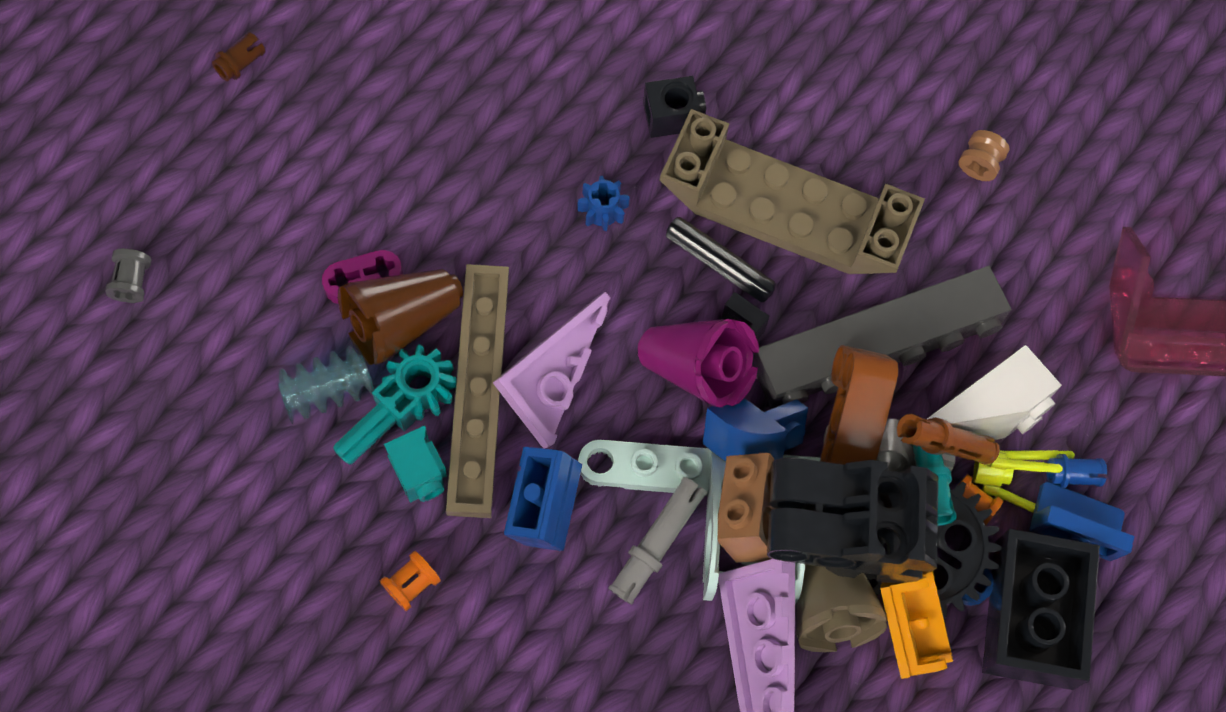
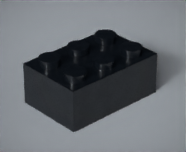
[982,529,1100,690]

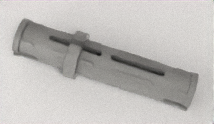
[608,477,707,605]

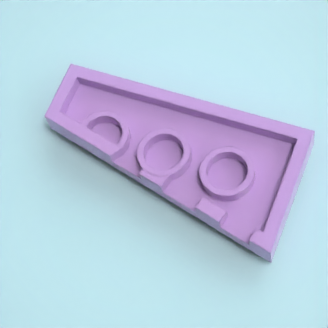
[718,559,795,712]

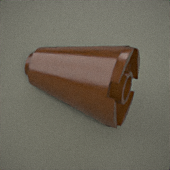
[337,269,463,365]

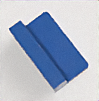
[1029,482,1135,561]

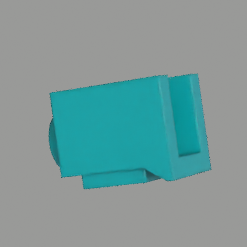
[384,425,447,503]

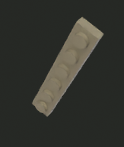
[446,264,509,518]

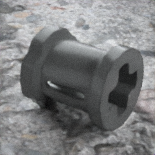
[105,248,152,303]

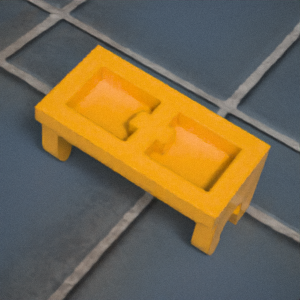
[880,571,953,679]

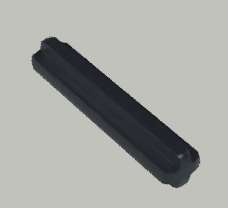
[666,217,776,302]

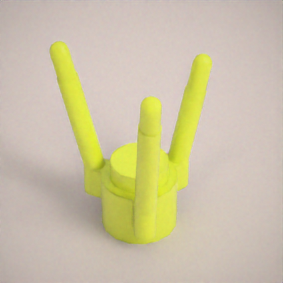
[973,450,1075,513]

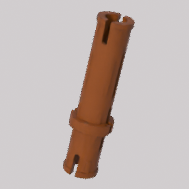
[897,414,1000,465]

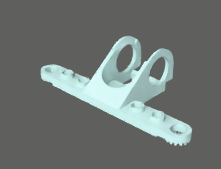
[578,440,912,604]

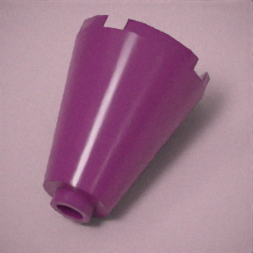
[638,319,759,407]

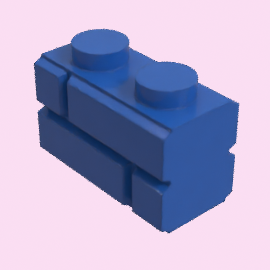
[504,447,582,551]

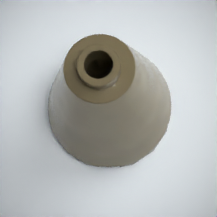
[796,564,887,652]

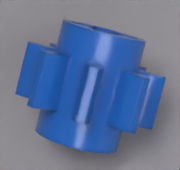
[577,176,630,231]

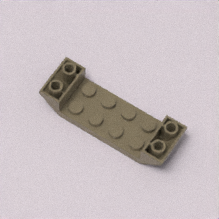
[659,109,925,274]

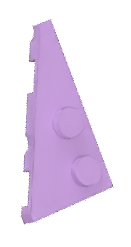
[493,292,611,449]

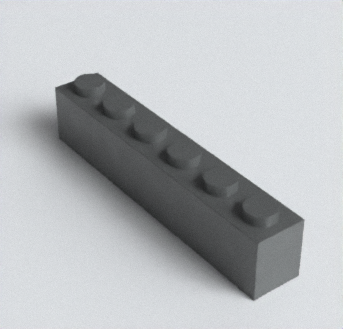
[752,266,1012,409]

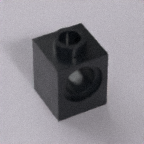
[643,76,706,138]

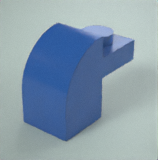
[703,398,808,461]

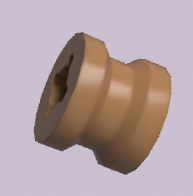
[958,130,1010,181]

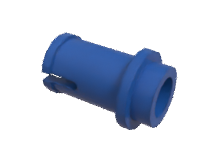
[1046,454,1107,488]

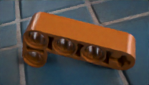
[820,345,898,465]

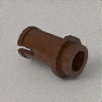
[212,32,266,81]

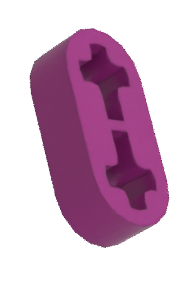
[322,250,403,304]

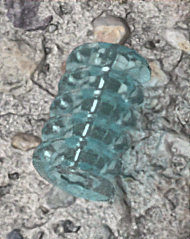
[278,345,375,424]

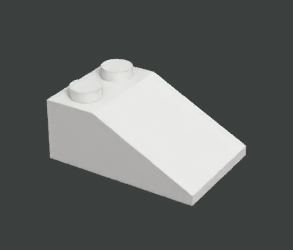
[927,345,1062,440]

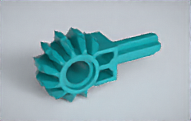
[333,344,457,465]

